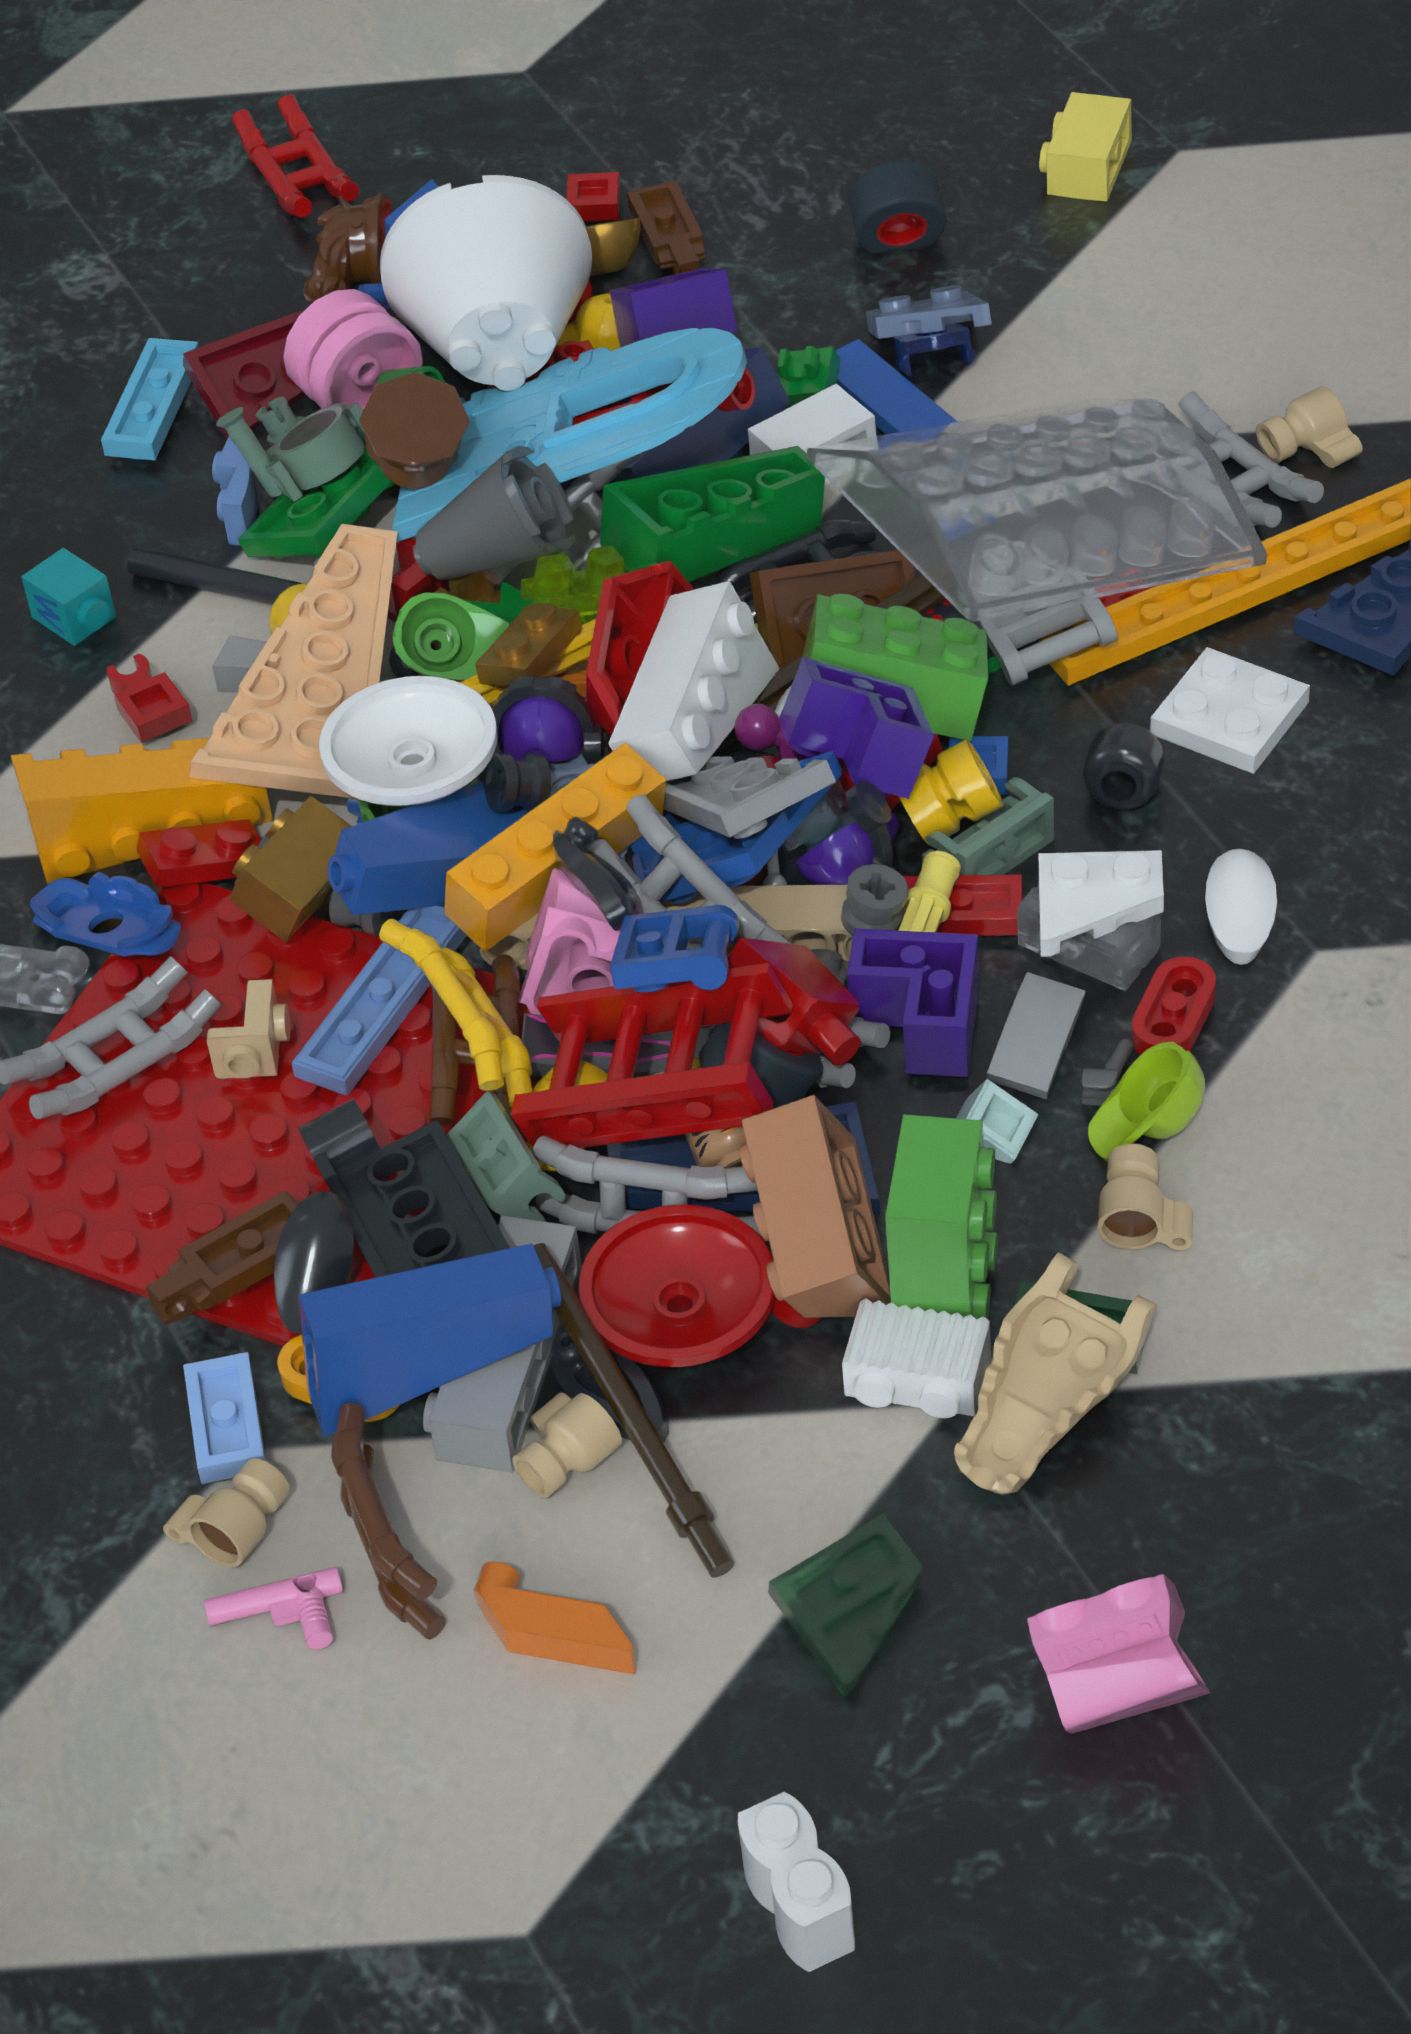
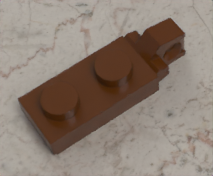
[627,180,706,275]
[146,1191,299,1326]

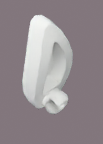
[1205,848,1277,965]

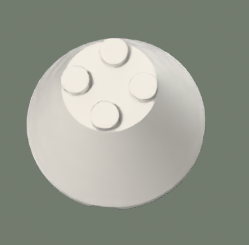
[380,175,592,391]

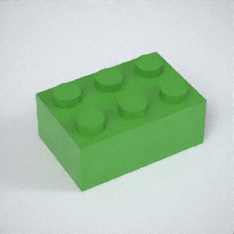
[802,594,988,741]
[885,1114,998,1319]

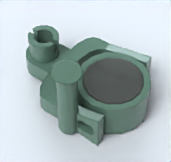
[216,397,366,502]

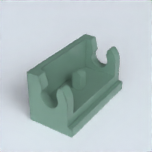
[922,777,1054,875]
[446,1091,565,1222]

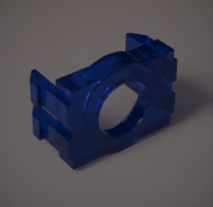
[894,323,975,377]

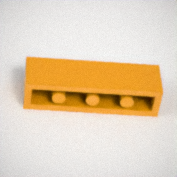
[444,743,667,952]

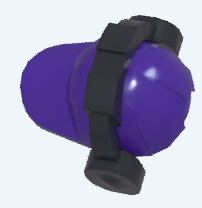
[492,675,605,765]
[778,781,898,885]

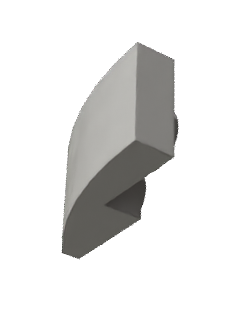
[987,972,1086,1099]

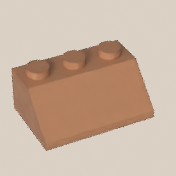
[739,1095,891,1318]

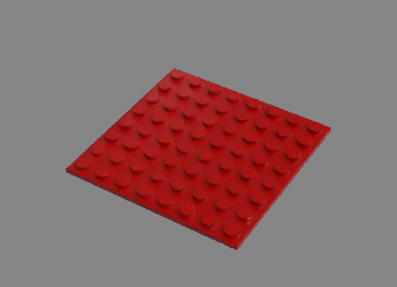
[0,882,542,1347]

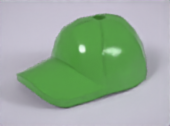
[393,592,510,681]

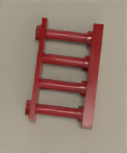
[510,963,793,1148]

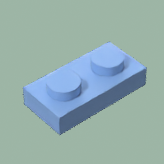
[183,1352,266,1484]

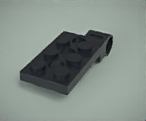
[297,1098,510,1278]

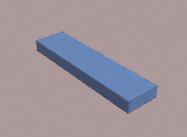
[292,905,467,1096]

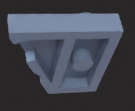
[865,285,992,339]

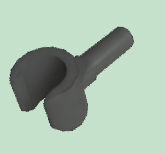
[1082,1039,1134,1106]

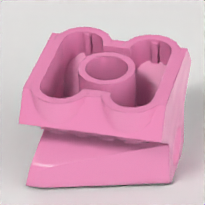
[519,868,637,1015]
[1027,1574,1210,1734]

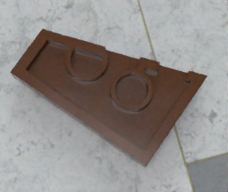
[749,548,915,670]

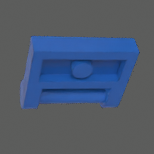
[610,905,739,993]

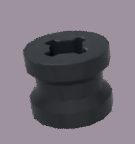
[484,752,551,812]

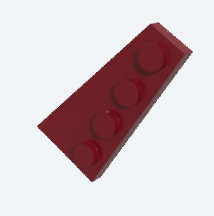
[183,304,391,440]

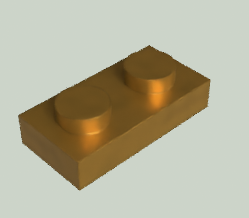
[475,603,582,686]

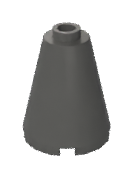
[413,446,575,580]

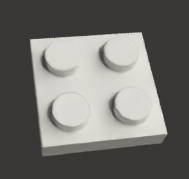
[1150,647,1310,774]

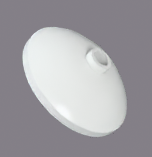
[319,676,498,807]

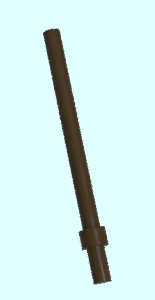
[533,1243,734,1578]

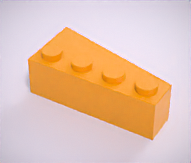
[10,737,273,884]

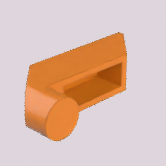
[474,1561,637,1675]

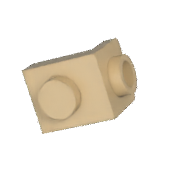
[207,979,290,1079]

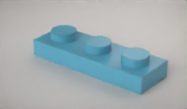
[101,338,199,460]

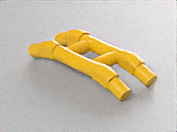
[379,919,533,1107]

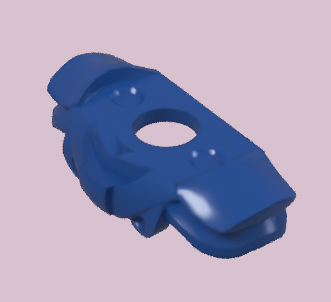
[30,872,181,957]

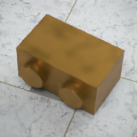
[229,796,351,942]

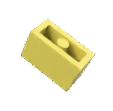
[1039,92,1132,202]

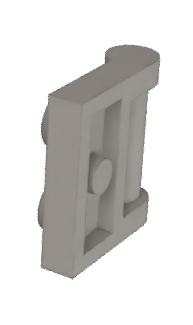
[971,563,1118,686]

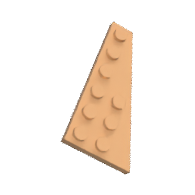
[189,524,398,799]

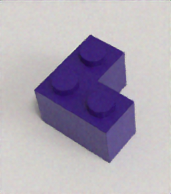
[779,657,934,799]
[847,928,980,1077]

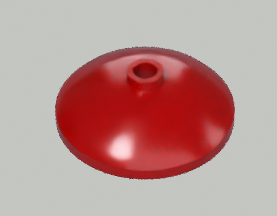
[579,1204,775,1367]

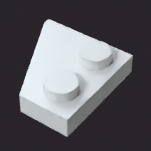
[1038,850,1164,957]

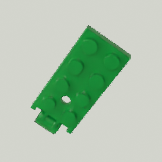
[237,366,444,559]

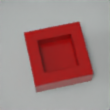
[567,172,620,223]

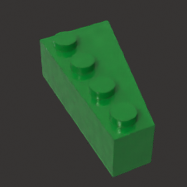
[600,446,826,582]

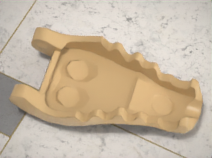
[954,1252,1158,1495]

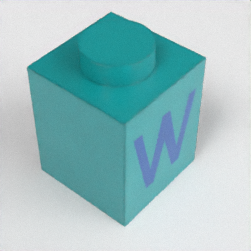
[21,548,116,646]

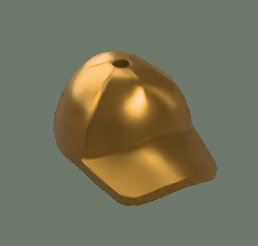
[586,218,640,276]

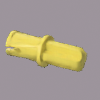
[898,851,961,932]

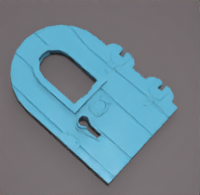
[391,328,747,542]

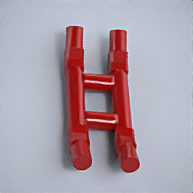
[231,94,359,217]

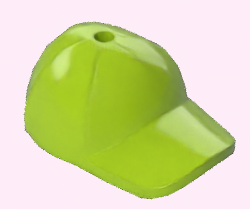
[1088,1041,1205,1162]

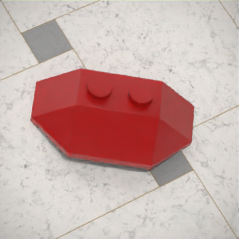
[586,561,695,739]

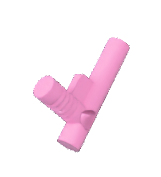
[203,1566,343,1650]

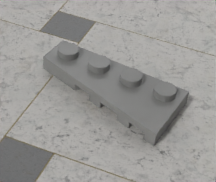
[663,756,836,839]

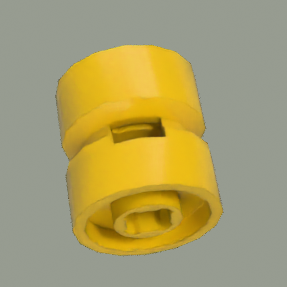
[900,739,1004,846]

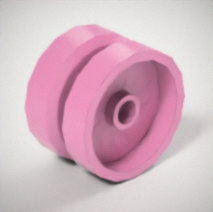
[283,289,423,410]

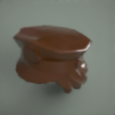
[303,192,392,305]
[359,372,470,490]

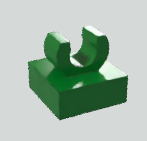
[777,346,840,409]

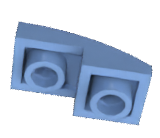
[212,436,258,545]

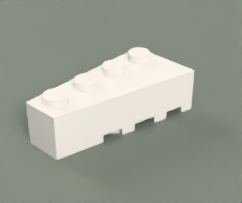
[608,581,780,781]

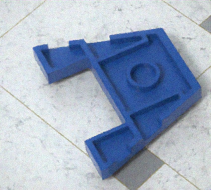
[630,751,842,904]

